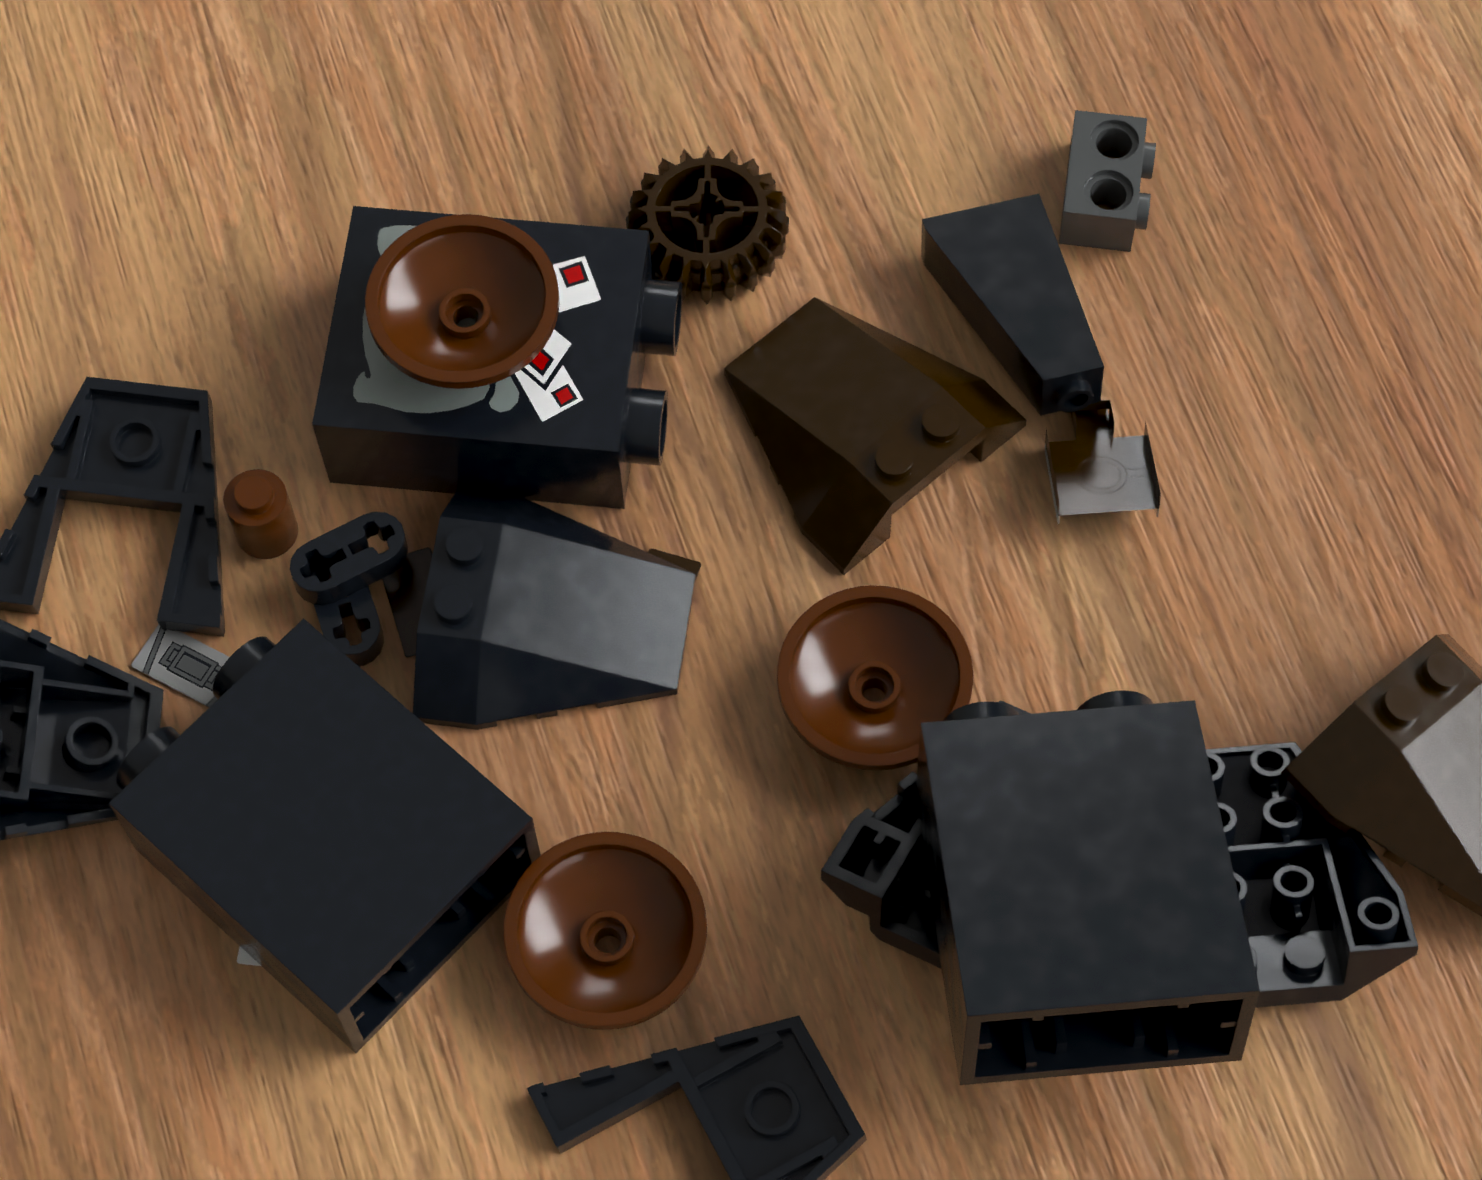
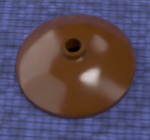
[365,214,560,389]
[777,585,973,771]
[504,832,707,1030]

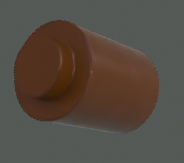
[223,469,298,559]

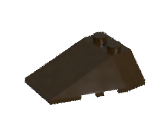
[724,297,1027,575]
[1281,634,1482,917]

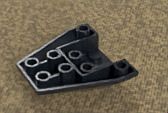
[1206,742,1418,1008]

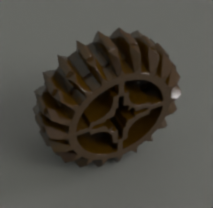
[626,145,789,305]

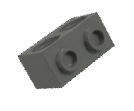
[1059,110,1156,252]

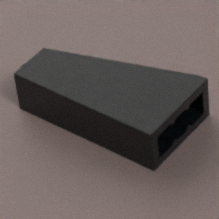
[921,194,1104,416]

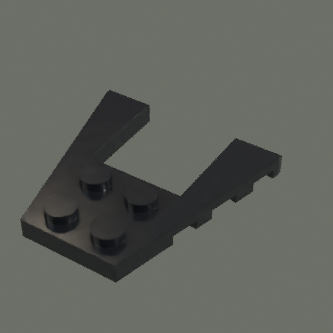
[0,377,225,637]
[527,1016,867,1180]

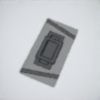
[131,624,229,708]

